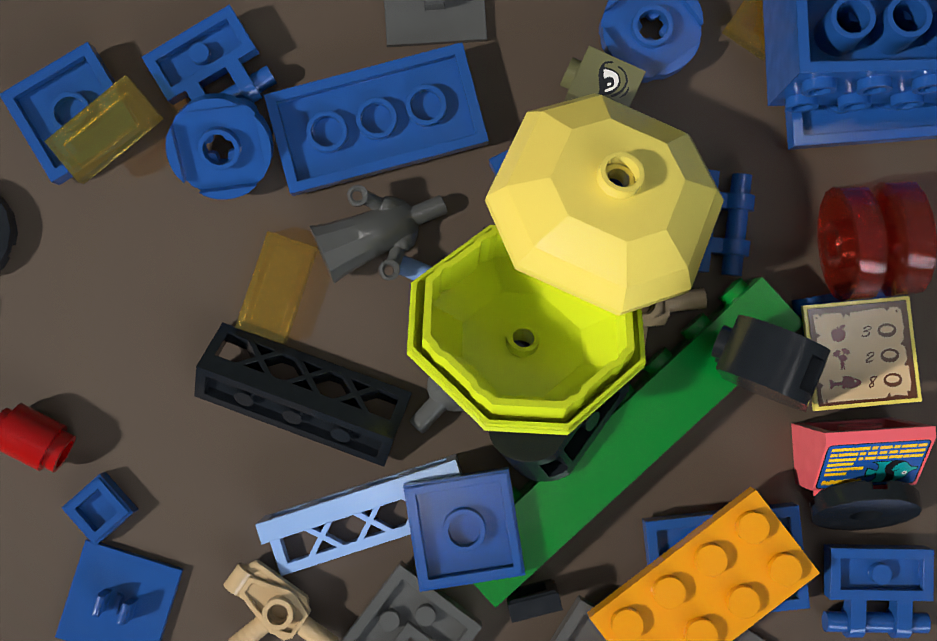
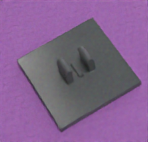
[384,0,487,47]

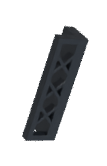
[194,322,412,467]

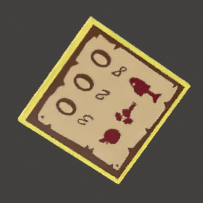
[801,296,922,411]

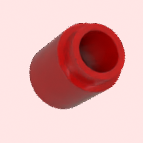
[0,403,76,473]

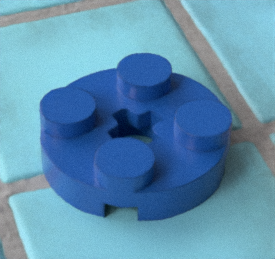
[599,0,703,83]
[165,93,274,200]

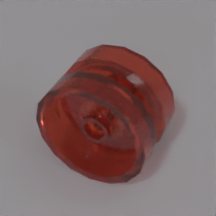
[817,179,937,302]

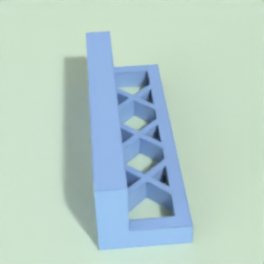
[255,454,462,576]

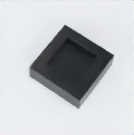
[507,579,563,623]

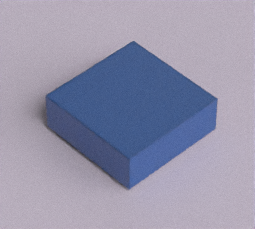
[61,472,138,546]

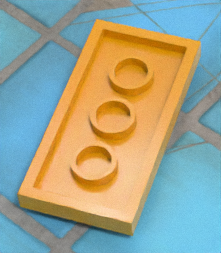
[587,487,820,641]

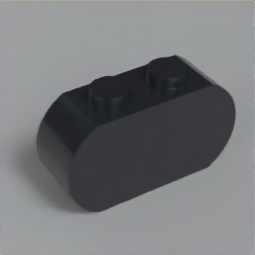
[711,314,831,412]
[488,381,630,482]

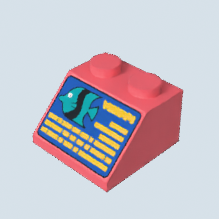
[791,417,936,496]

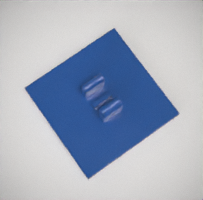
[55,539,184,641]

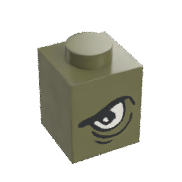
[560,46,646,107]

